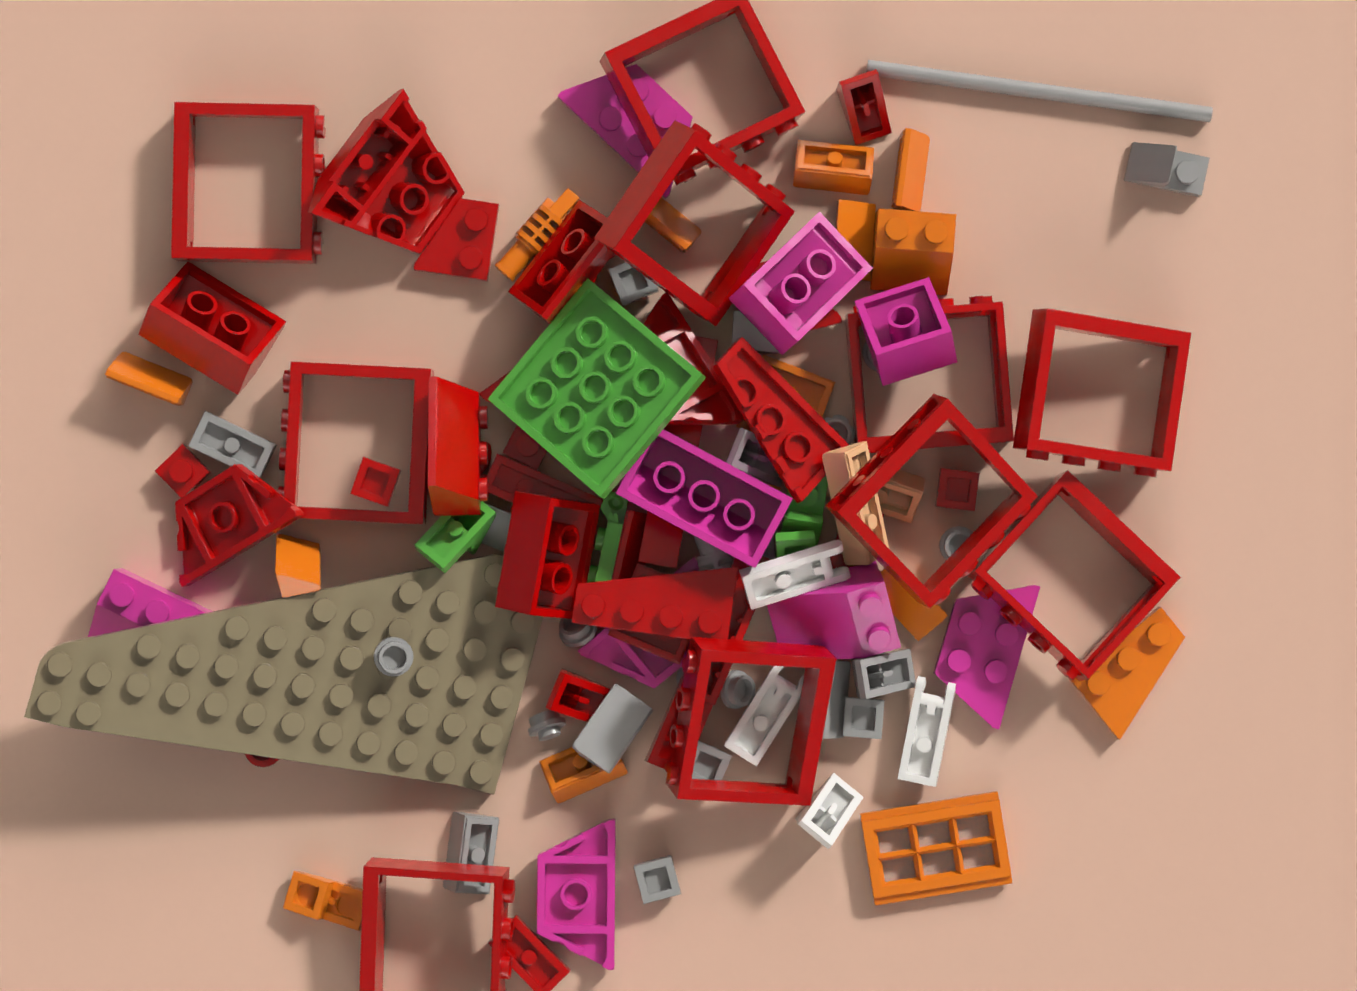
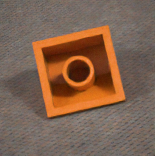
[870,208,957,295]

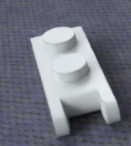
[739,540,851,610]
[724,666,804,767]
[897,676,956,787]

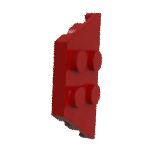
[643,292,744,426]
[175,464,304,587]

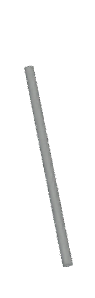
[866,60,1213,122]

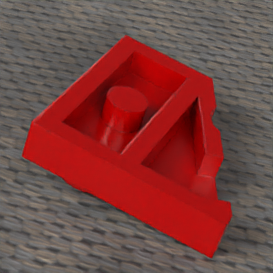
[414,198,500,281]

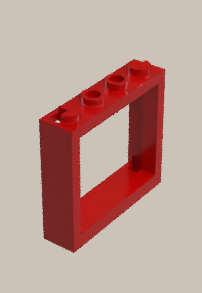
[599,0,806,186]
[171,102,326,264]
[594,120,795,326]
[845,296,1014,453]
[1013,308,1191,478]
[277,361,434,525]
[826,394,1038,609]
[967,470,1181,681]
[664,637,837,806]
[359,857,515,991]

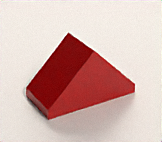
[836,69,892,145]
[545,668,611,722]

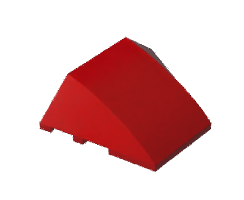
[308,89,465,254]

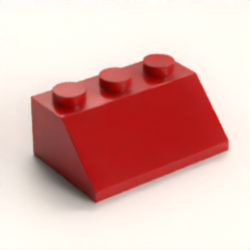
[508,200,615,324]
[138,262,287,395]
[428,376,488,516]
[495,491,601,619]

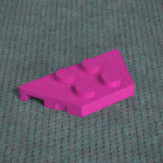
[557,64,693,199]
[578,557,699,689]
[933,585,1040,730]
[537,819,616,970]

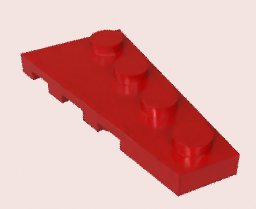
[712,337,849,504]
[572,567,738,640]

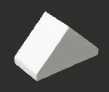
[795,773,863,849]

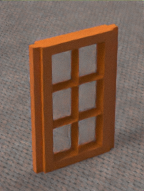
[860,791,1012,906]

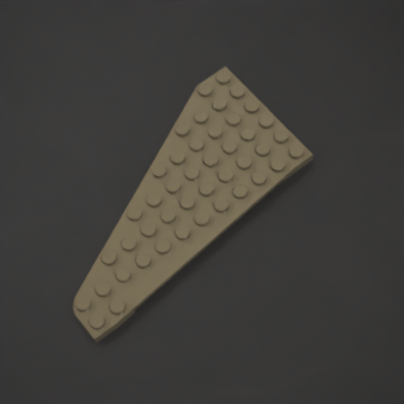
[24,554,543,795]

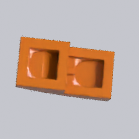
[283,871,363,931]

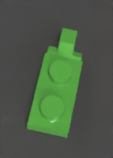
[587,491,628,583]

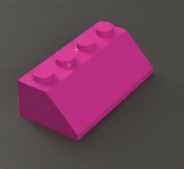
[616,429,793,568]
[88,568,213,637]

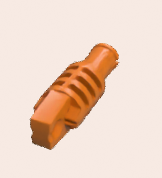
[494,188,579,282]

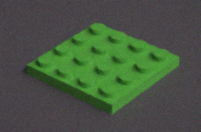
[488,278,706,499]

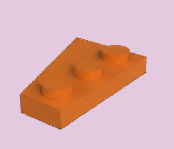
[1069,607,1185,740]

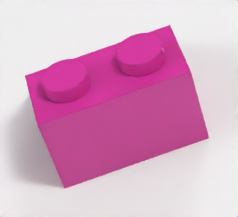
[855,277,958,386]

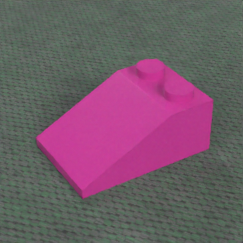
[728,212,873,355]
[767,561,901,659]

